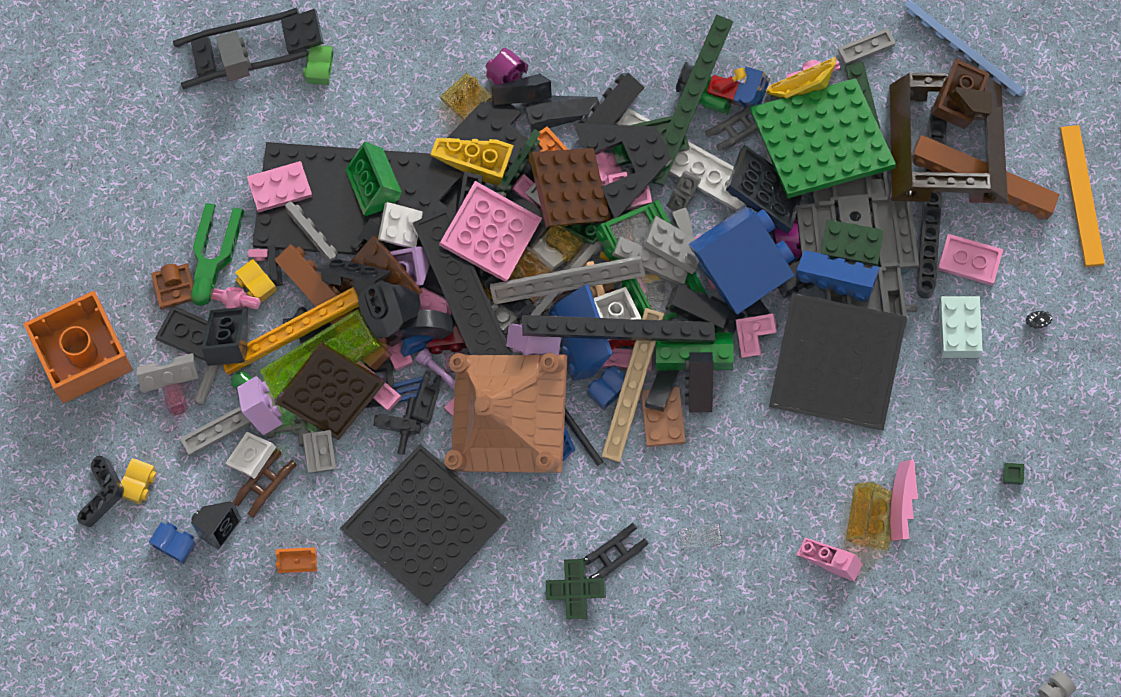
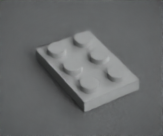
[643,216,699,274]

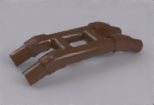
[233,449,297,518]

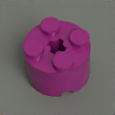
[485,48,528,85]
[772,220,802,258]

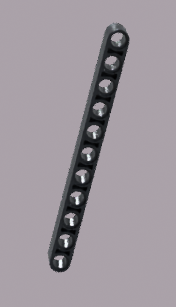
[917,105,947,299]

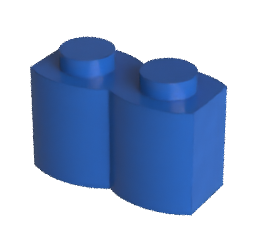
[587,365,625,410]
[149,522,196,564]

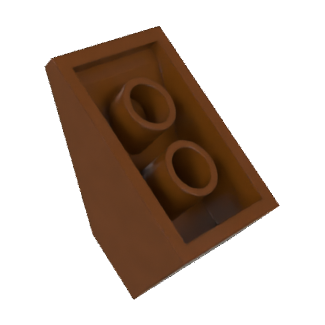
[931,59,989,129]

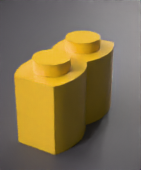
[235,259,277,303]
[121,458,157,505]

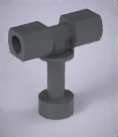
[266,416,310,447]

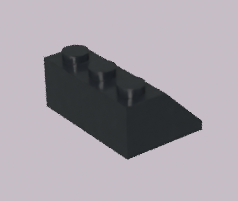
[191,501,242,550]

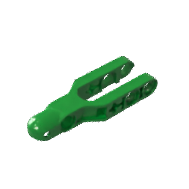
[191,203,244,306]

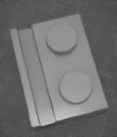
[302,430,336,473]

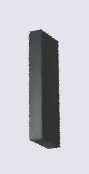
[645,370,680,412]

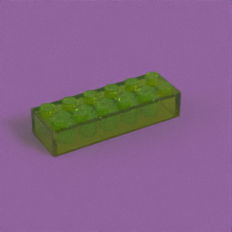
[260,310,382,399]

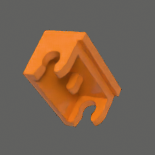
[275,547,317,573]

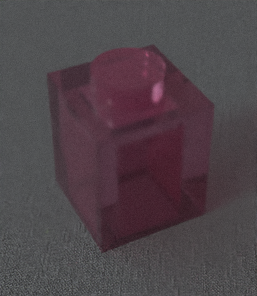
[162,382,189,415]

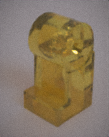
[545,226,583,263]

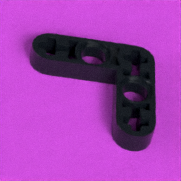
[77,455,124,527]

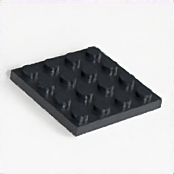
[726,145,803,233]

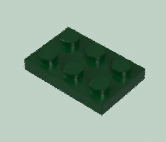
[821,219,884,267]

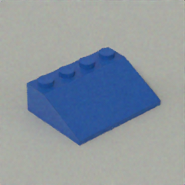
[549,284,613,381]

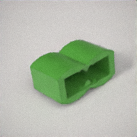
[303,45,334,85]

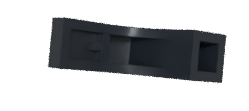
[479,271,536,321]
[386,310,453,347]

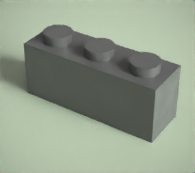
[216,31,252,82]

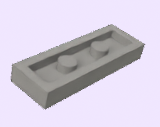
[837,28,896,65]

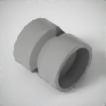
[1037,671,1076,697]

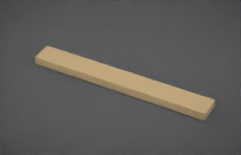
[601,308,664,462]

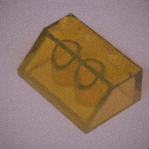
[846,482,892,551]

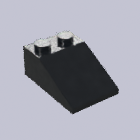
[201,307,248,366]

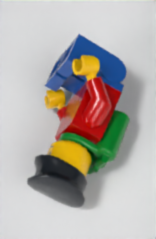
[676,62,771,115]

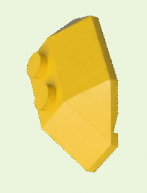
[766,56,837,99]

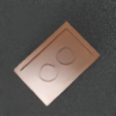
[641,387,685,447]

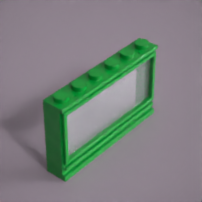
[595,200,709,321]

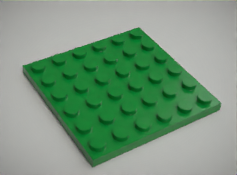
[750,78,896,198]

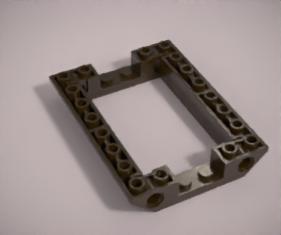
[889,73,1008,203]

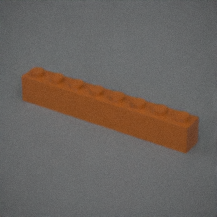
[912,135,1060,220]
[275,244,392,370]

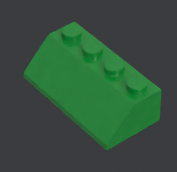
[345,141,402,216]
[655,332,734,370]

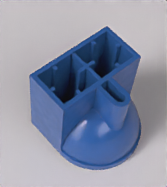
[688,205,795,314]

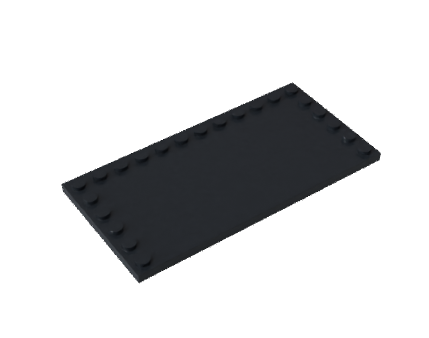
[252,142,486,255]

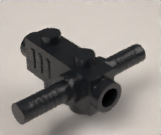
[373,397,421,455]

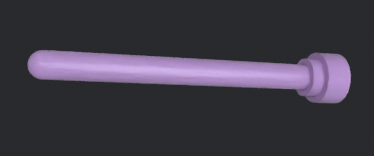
[416,349,455,390]

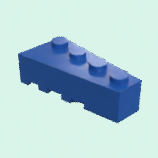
[795,250,880,302]

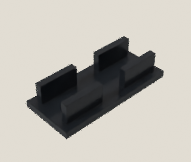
[316,258,391,293]

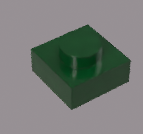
[1003,463,1024,485]

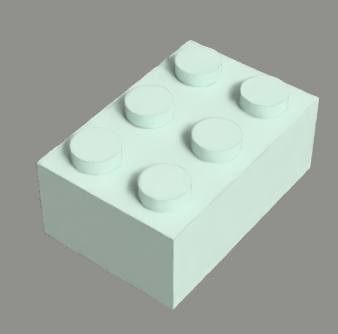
[939,296,983,358]

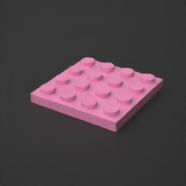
[439,181,542,282]

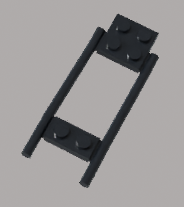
[173,7,324,89]

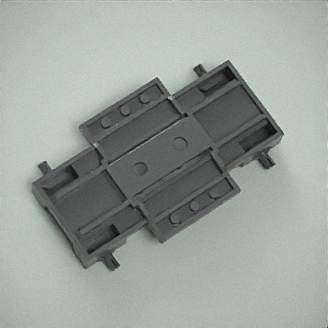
[796,170,919,328]

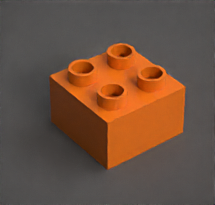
[23,291,133,404]

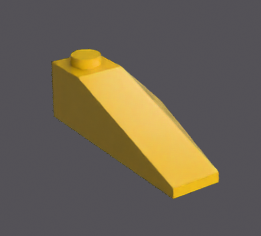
[430,138,514,186]

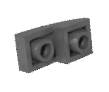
[666,170,701,211]

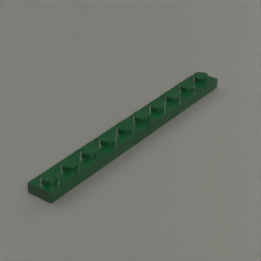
[652,14,733,187]

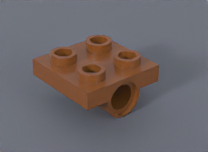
[151,263,193,310]

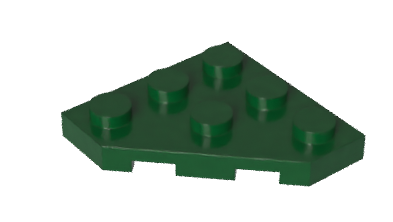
[495,129,541,194]

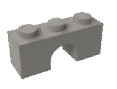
[137,353,198,392]

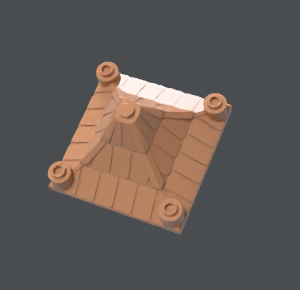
[444,353,567,473]

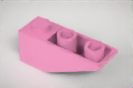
[796,538,863,581]

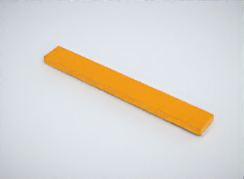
[1060,125,1105,267]
[223,287,359,375]

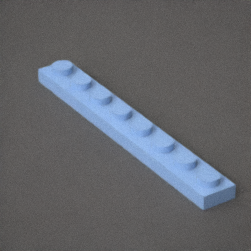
[905,0,1026,96]

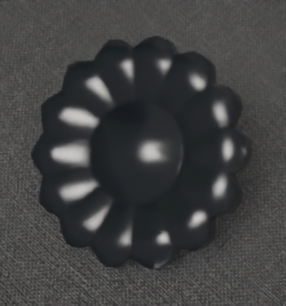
[1025,311,1053,328]

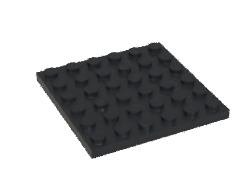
[769,293,907,430]
[340,444,507,606]

